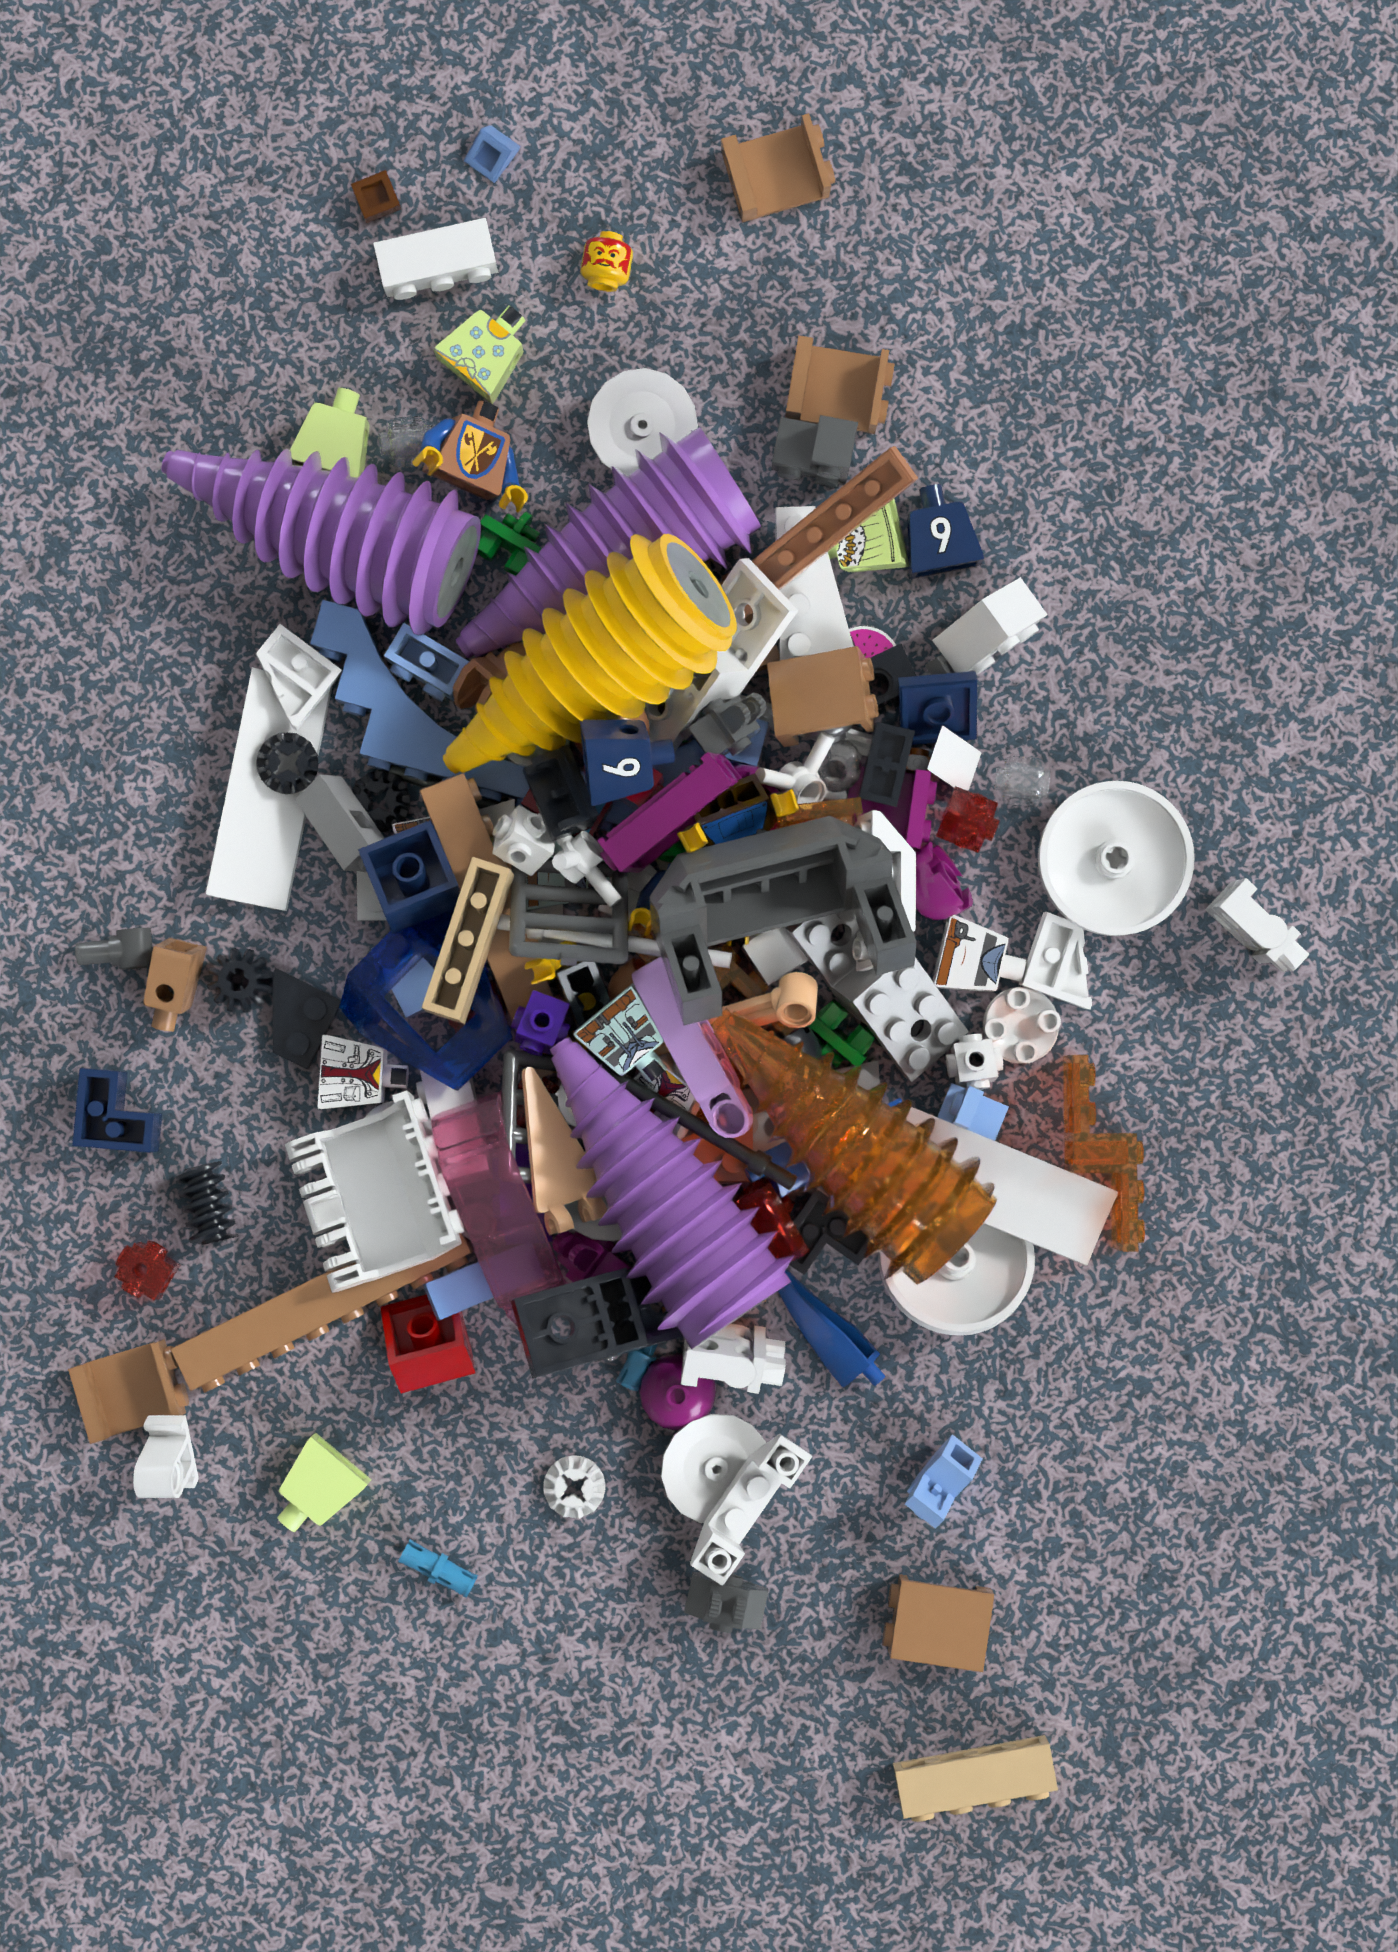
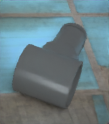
[75,927,153,969]

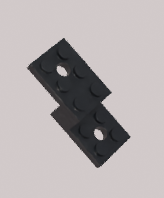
[510,1267,683,1379]

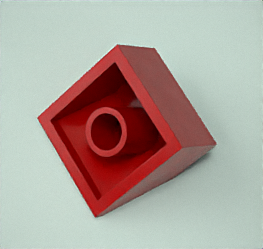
[380,1294,476,1394]

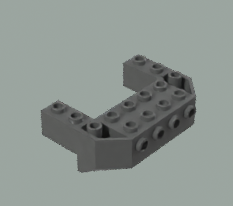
[650,816,917,1026]

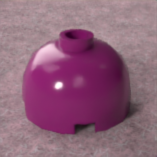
[915,842,973,920]
[639,1353,716,1431]

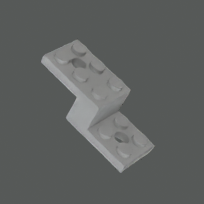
[785,910,968,1082]

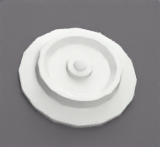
[587,368,698,476]
[661,1414,766,1523]

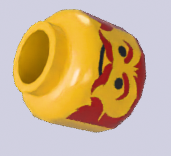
[580,231,633,292]

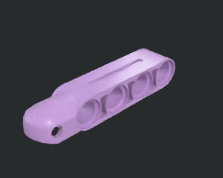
[632,956,753,1138]

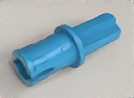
[616,1344,658,1391]

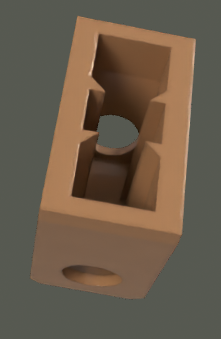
[143,938,207,1031]

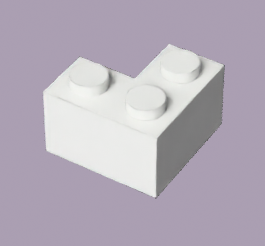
[932,577,1047,675]
[741,926,808,988]

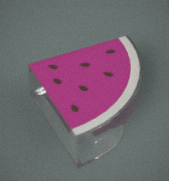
[849,625,897,658]

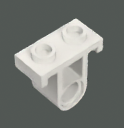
[133,1415,199,1498]

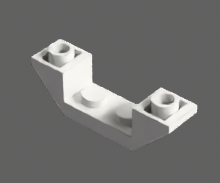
[852,810,916,972]
[690,1434,812,1586]

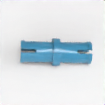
[398,1539,478,1598]

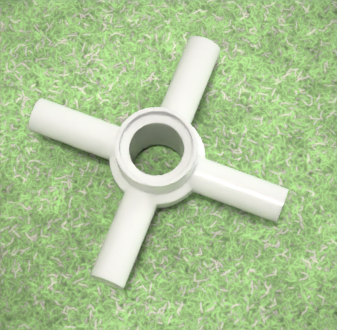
[755,731,847,829]
[538,813,622,908]

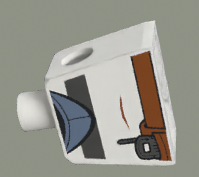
[932,915,1026,992]

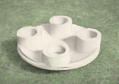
[983,987,1061,1064]

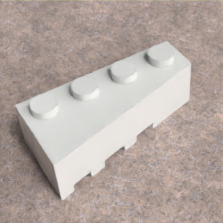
[775,506,853,660]

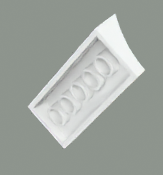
[206,667,332,911]
[870,1102,1118,1266]

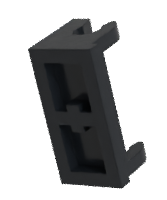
[857,722,915,807]
[523,744,599,841]

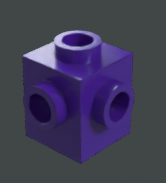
[511,990,571,1056]

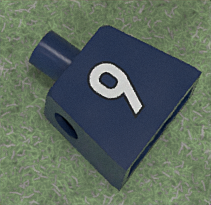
[907,484,984,579]
[579,719,675,806]

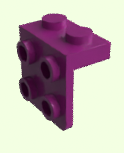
[844,766,937,851]

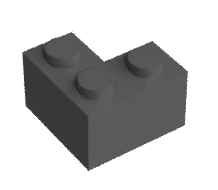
[771,415,858,487]

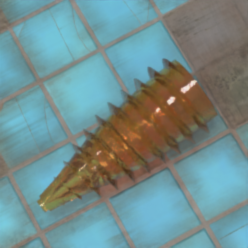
[710,1008,997,1285]

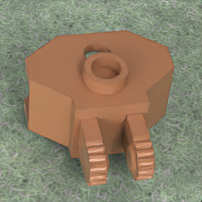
[452,642,526,713]

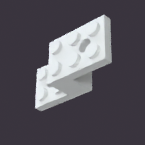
[644,558,798,753]

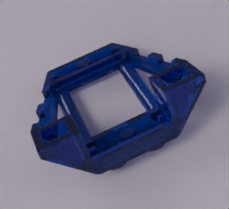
[339,909,513,1091]

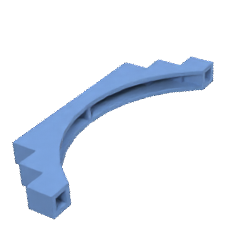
[310,600,769,832]

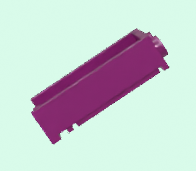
[597,752,742,873]

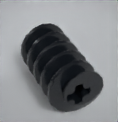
[175,1161,239,1245]

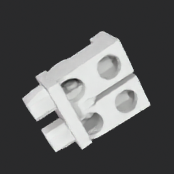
[1205,878,1309,972]
[681,1324,786,1394]

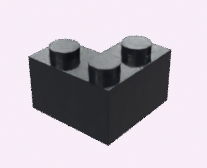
[771,1187,881,1275]

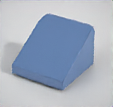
[464,125,520,183]

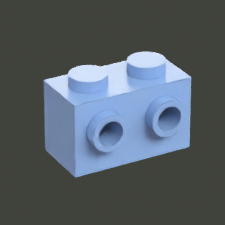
[384,623,469,702]

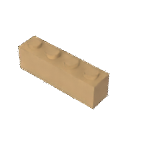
[422,857,514,1024]
[893,1735,1058,1822]

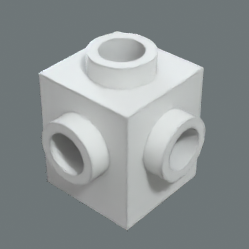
[492,805,556,876]
[946,1034,1003,1090]

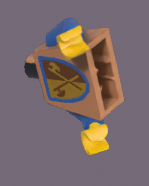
[412,401,528,513]

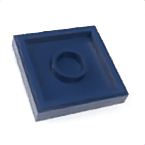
[898,671,977,745]

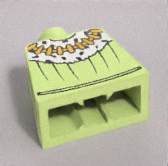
[828,499,910,572]

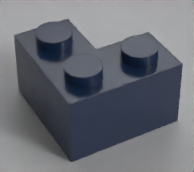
[72,1068,162,1153]

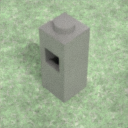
[295,774,385,872]

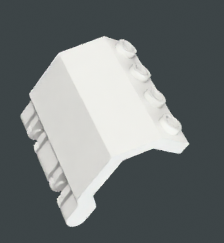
[285,1090,465,1293]

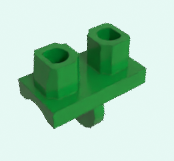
[477,512,542,576]
[809,999,875,1068]

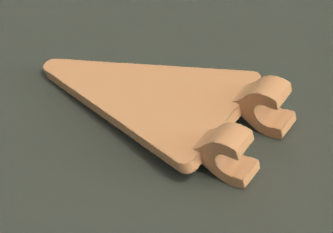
[522,1067,607,1235]

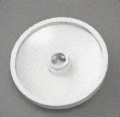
[1038,781,1194,936]
[878,1194,1035,1335]

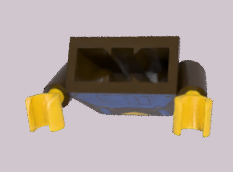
[677,774,799,853]

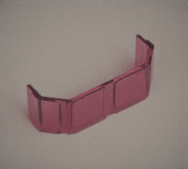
[431,1091,569,1326]

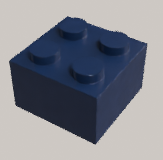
[358,820,460,934]

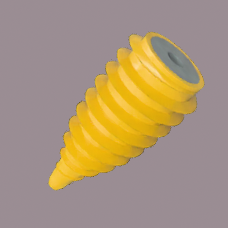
[443,534,737,774]

